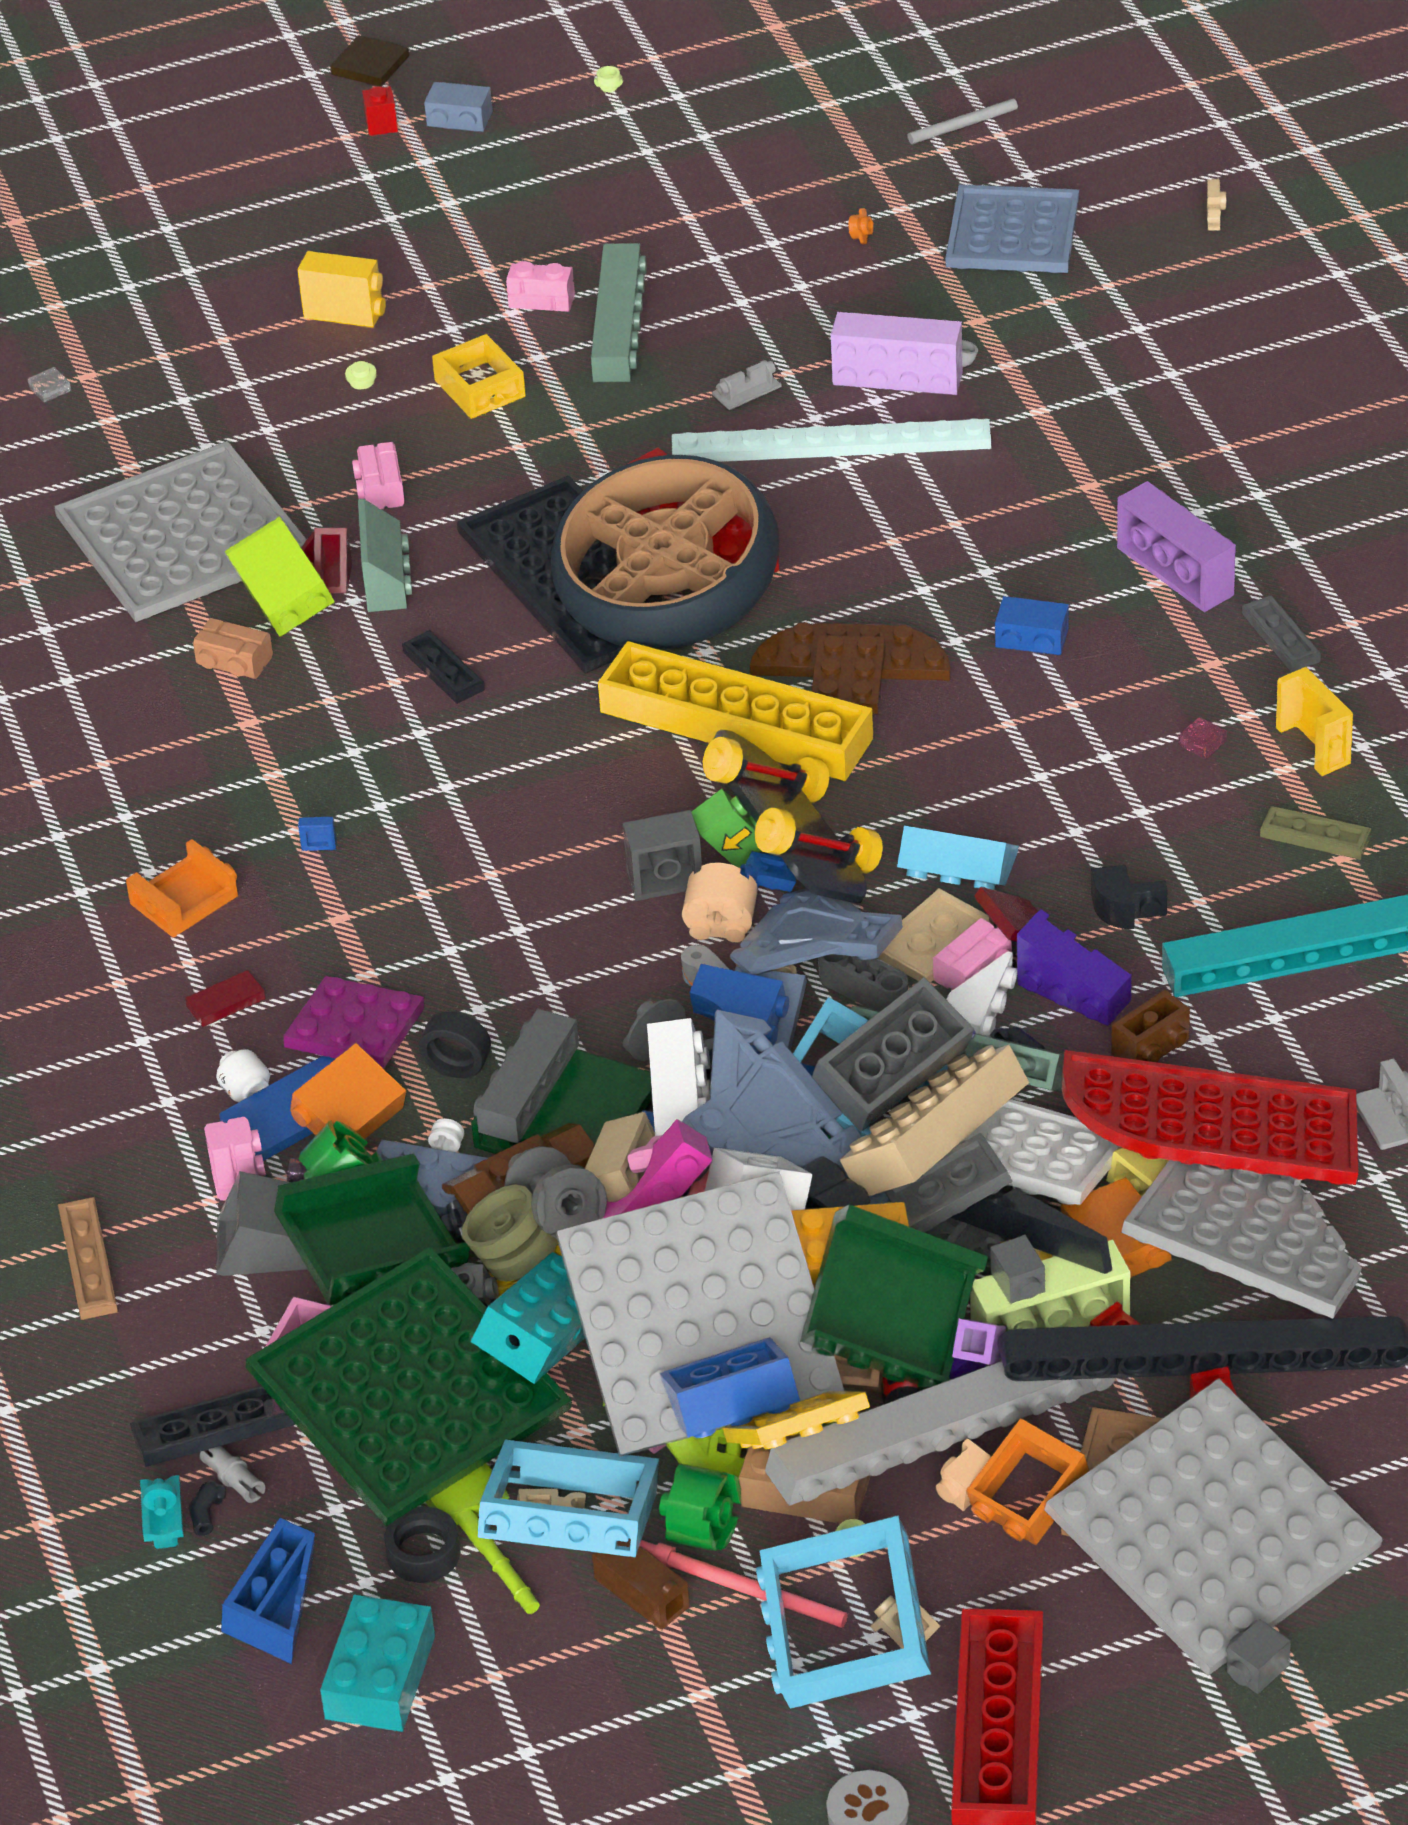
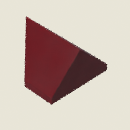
[301,528,352,594]

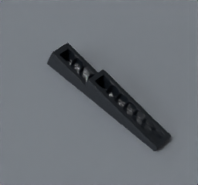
[950,1188,1113,1274]

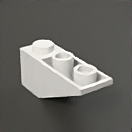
[947,951,1017,1037]

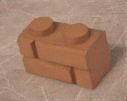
[193,618,273,679]

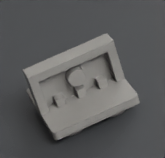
[1356,1058,1408,1150]

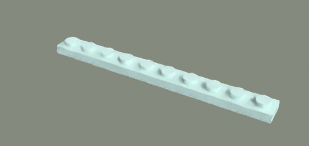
[672,419,991,462]

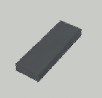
[1242,595,1321,672]

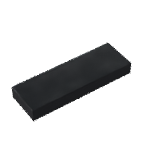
[402,630,485,704]

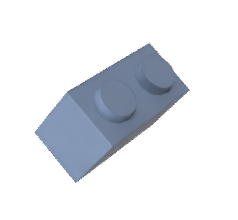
[425,82,493,132]

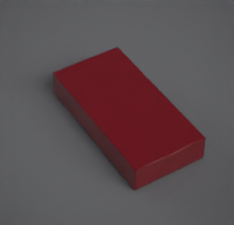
[185,970,265,1027]

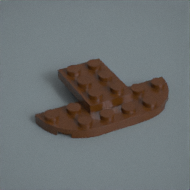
[750,622,950,714]

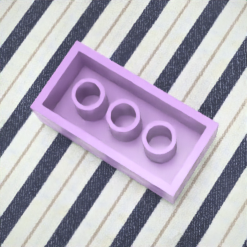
[831,312,963,395]

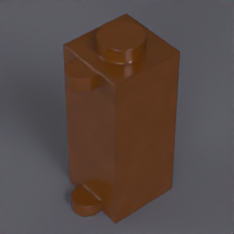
[592,1538,690,1631]

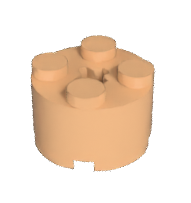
[682,863,758,942]

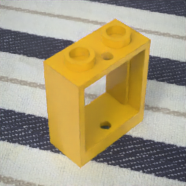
[432,334,526,419]

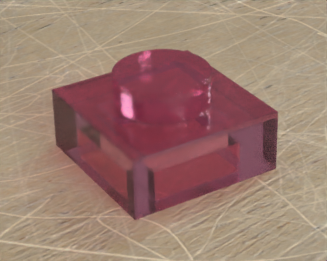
[1179,717,1227,759]

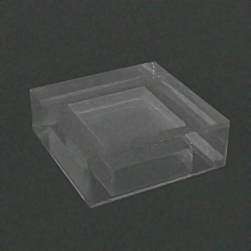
[28,367,71,403]

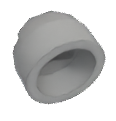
[962,340,978,367]

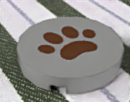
[826,1770,909,1825]

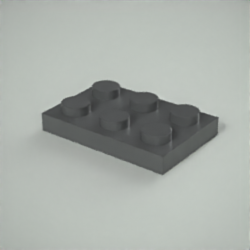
[885,1133,1013,1232]

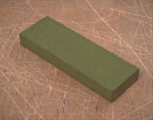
[1260,806,1371,860]

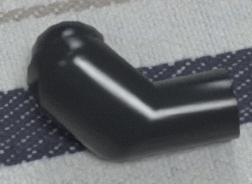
[990,1027,1045,1049]
[189,1481,226,1536]

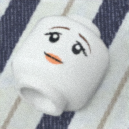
[216,1049,270,1102]

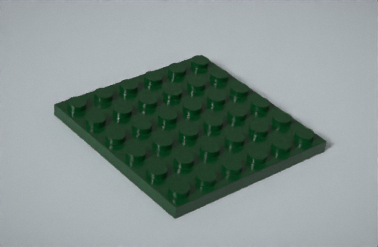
[246,1247,572,1527]

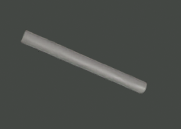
[908,98,1018,144]

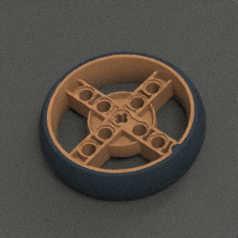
[551,455,779,650]

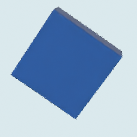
[298,817,337,851]

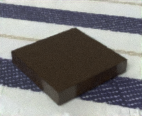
[330,35,409,87]

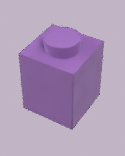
[952,1319,1006,1364]

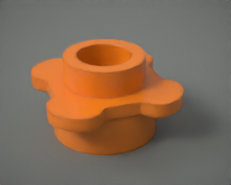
[848,208,874,244]

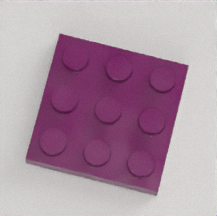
[283,976,424,1069]

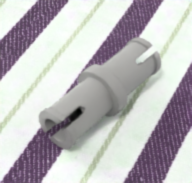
[200,1446,266,1503]

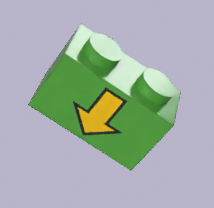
[692,789,761,868]

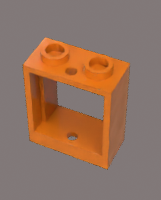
[966,1418,1090,1545]

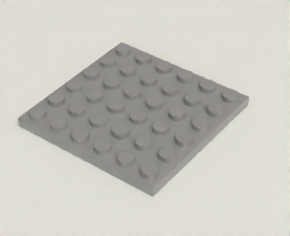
[55,441,307,622]
[556,1172,844,1457]
[1045,1379,1383,1676]

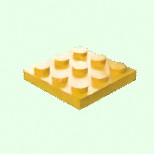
[723,1391,870,1450]

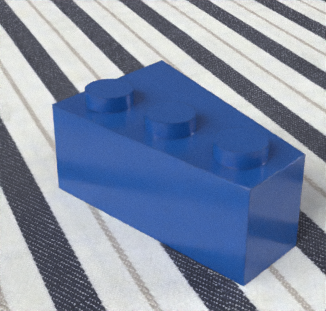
[221,1518,315,1664]

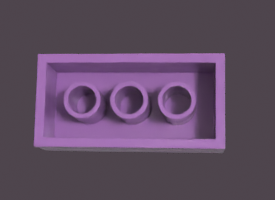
[1117,481,1236,612]

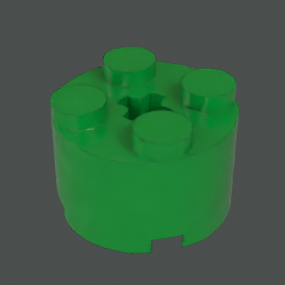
[298,1120,383,1179]
[659,1463,741,1551]

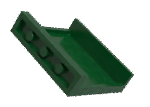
[471,1049,653,1154]
[274,1153,470,1306]
[800,1204,988,1391]

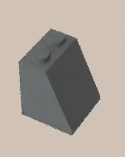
[216,1171,307,1276]

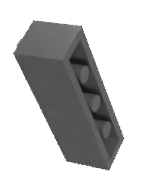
[473,1009,579,1143]

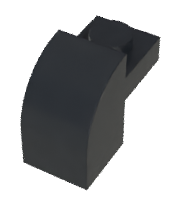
[1091,865,1168,929]

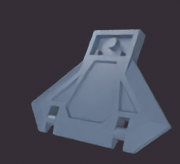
[730,888,903,975]
[682,1010,860,1179]

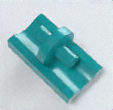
[140,1475,184,1549]

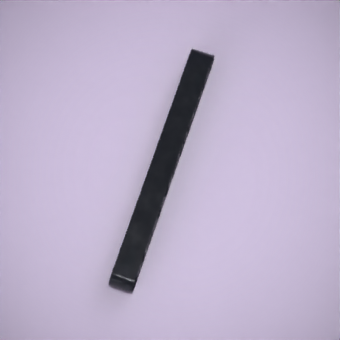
[997,1316,1408,1382]

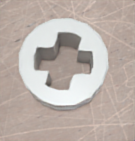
[428,1118,464,1152]

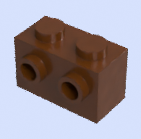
[1111,990,1190,1062]

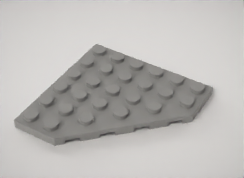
[1121,1160,1362,1319]

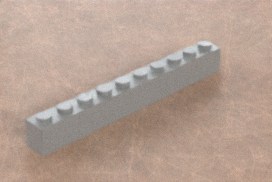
[765,1361,1116,1506]

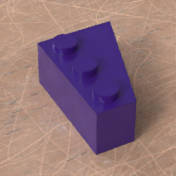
[1017,909,1132,1026]

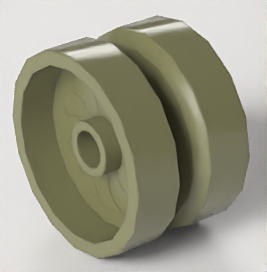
[462,1184,558,1282]

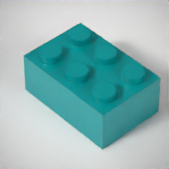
[320,1595,435,1732]

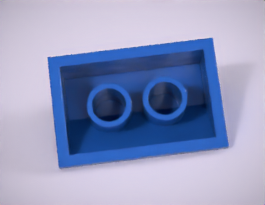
[660,1337,800,1438]

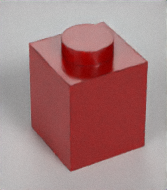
[362,86,398,136]

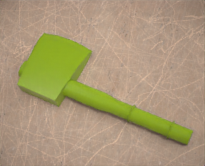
[426,1463,540,1614]

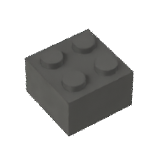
[623,810,702,901]

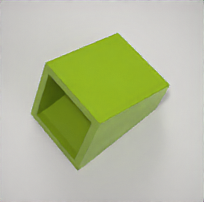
[224,516,335,637]

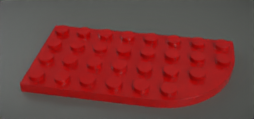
[1061,1050,1358,1185]

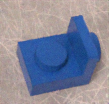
[740,851,796,892]

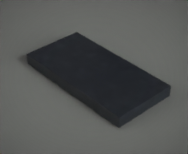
[130,1386,296,1467]

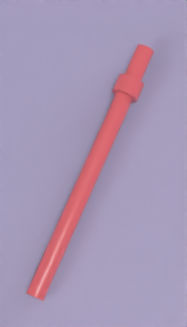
[630,1538,848,1628]

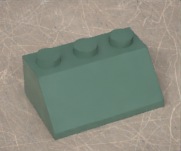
[358,499,412,612]

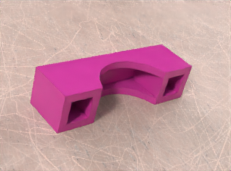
[603,1119,713,1218]

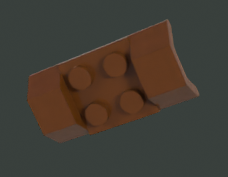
[442,1123,595,1214]

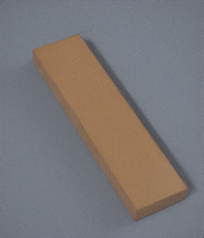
[58,1197,118,1320]

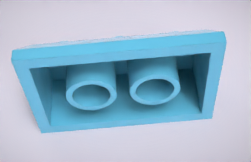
[897,826,1019,890]

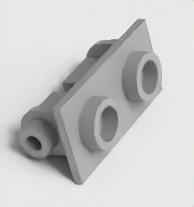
[712,360,782,410]

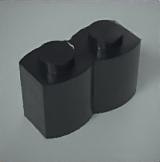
[801,1156,871,1210]

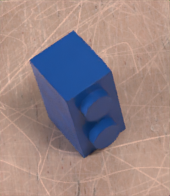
[995,596,1069,655]

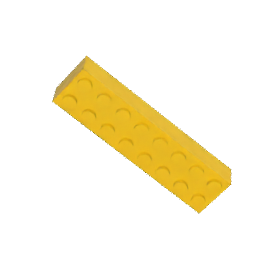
[598,641,873,781]

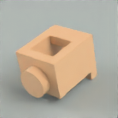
[936,1438,991,1511]

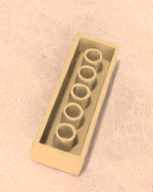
[840,1045,1029,1196]

